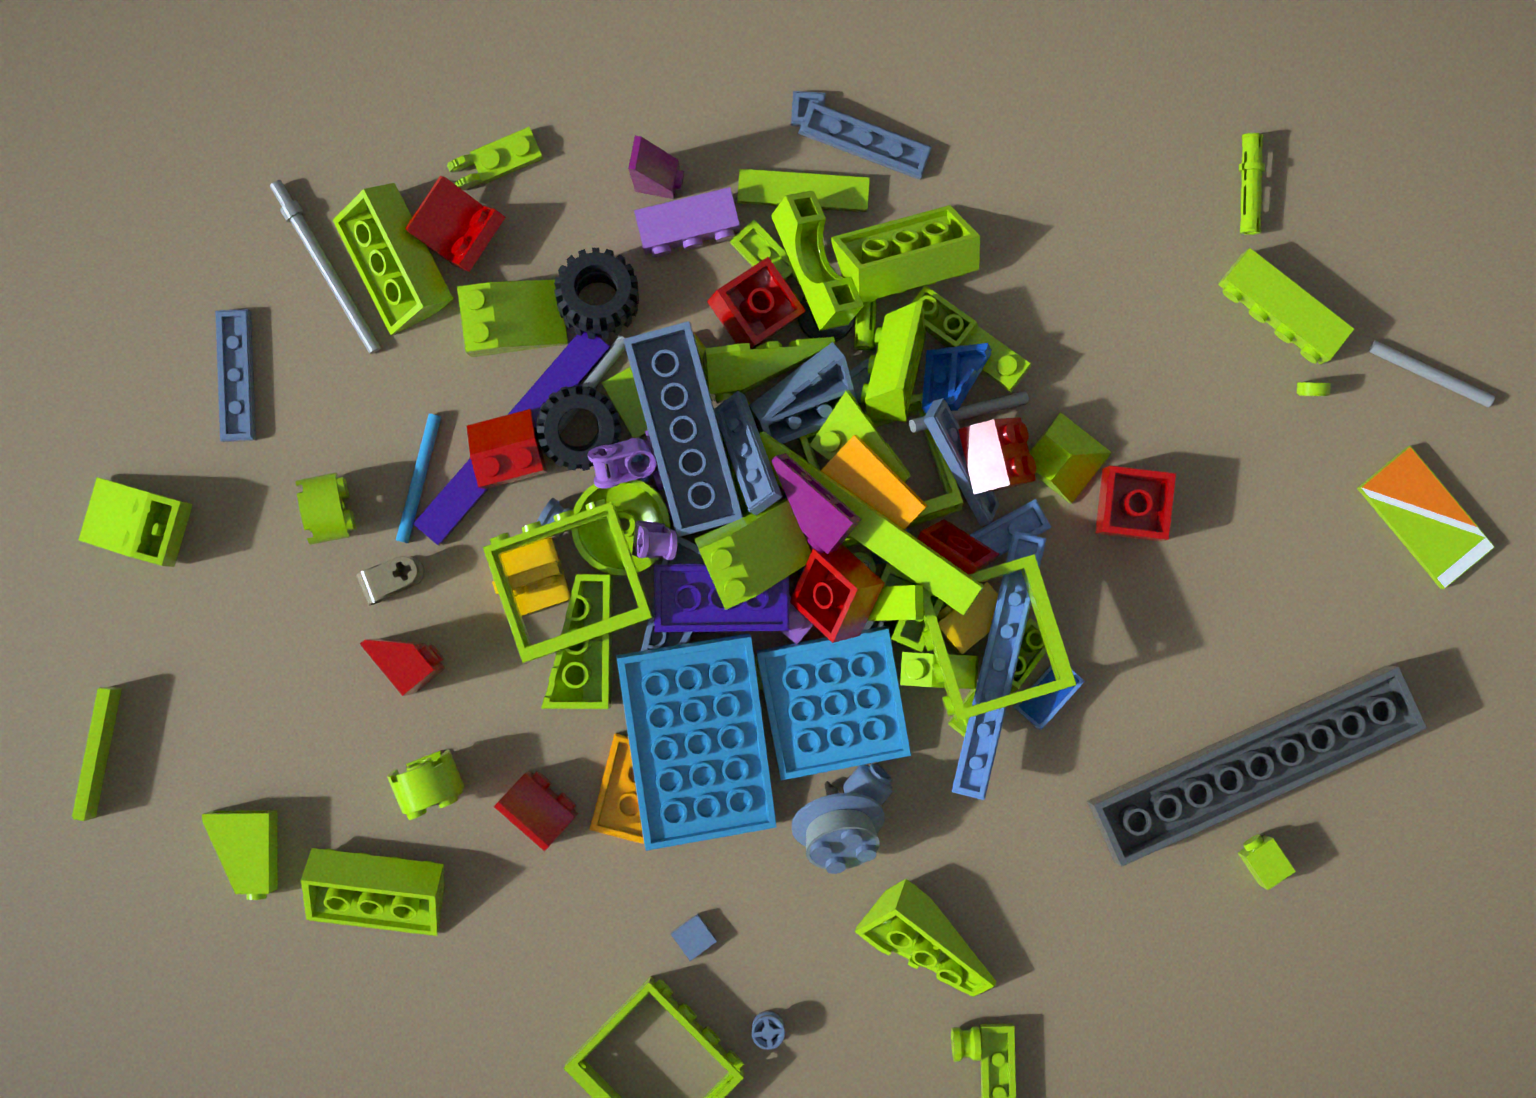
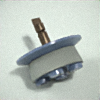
[791,781,885,874]

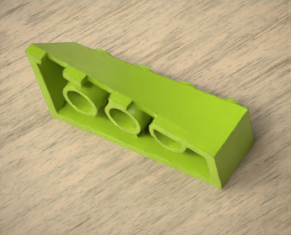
[541,574,613,709]

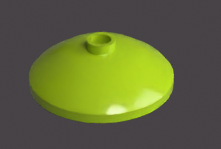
[571,477,671,576]

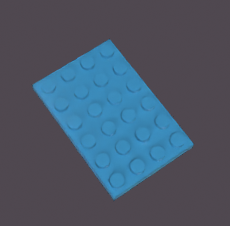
[616,634,777,851]

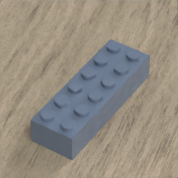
[623,321,744,537]

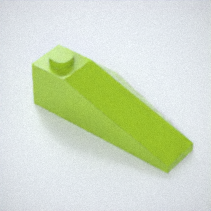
[702,337,835,404]
[855,879,996,997]

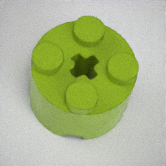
[296,472,357,545]
[387,749,465,820]

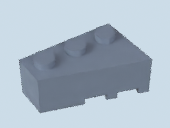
[749,342,858,444]

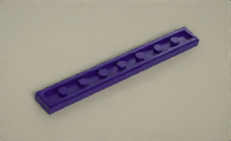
[413,332,610,546]

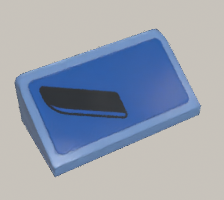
[1013,665,1085,730]

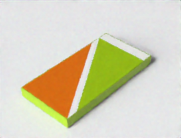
[1357,446,1495,589]

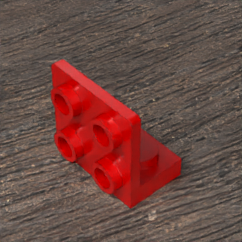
[405,176,506,272]

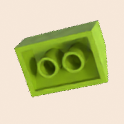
[861,301,926,422]

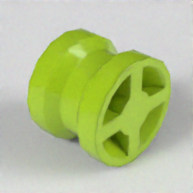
[951,1026,982,1062]

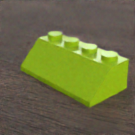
[333,183,453,335]
[831,205,980,303]
[301,848,445,936]

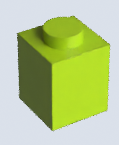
[1237,834,1296,890]

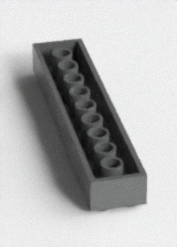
[1087,666,1427,867]

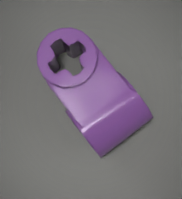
[588,438,656,488]
[632,521,677,560]

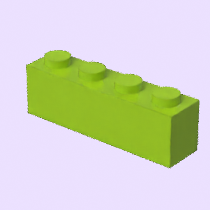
[1218,248,1354,365]

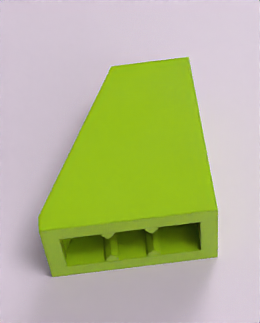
[202,810,278,900]

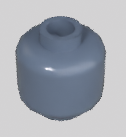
[843,763,892,806]

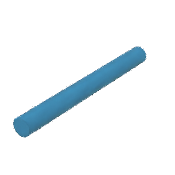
[396,414,441,544]

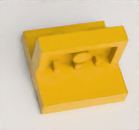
[492,537,571,616]

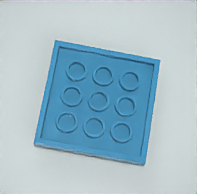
[756,626,911,780]

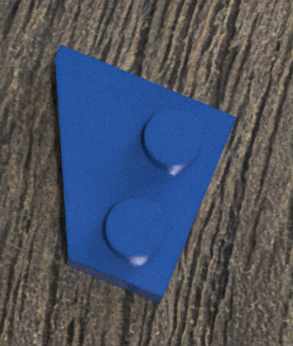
[922,343,992,413]

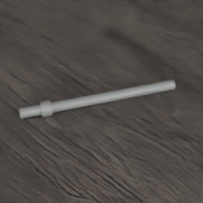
[270,180,381,354]

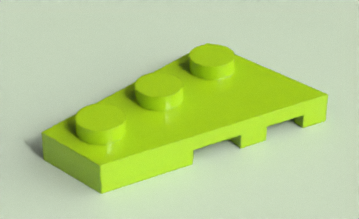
[809,390,911,483]

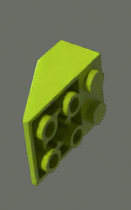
[78,477,193,567]

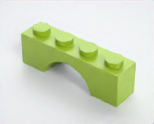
[771,190,864,331]

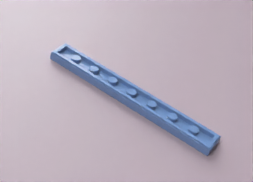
[951,531,1046,800]

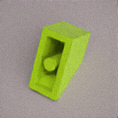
[900,652,978,689]

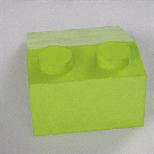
[457,279,568,357]
[695,498,811,610]

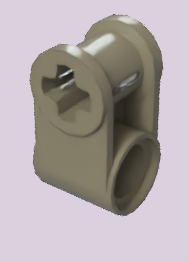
[356,556,425,606]

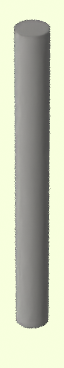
[559,335,626,434]
[1369,340,1495,408]
[909,391,1029,433]

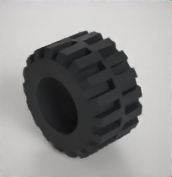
[554,247,639,339]
[536,385,621,471]

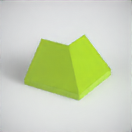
[1029,412,1112,504]

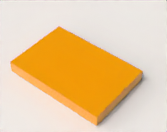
[821,435,928,530]
[589,733,644,844]

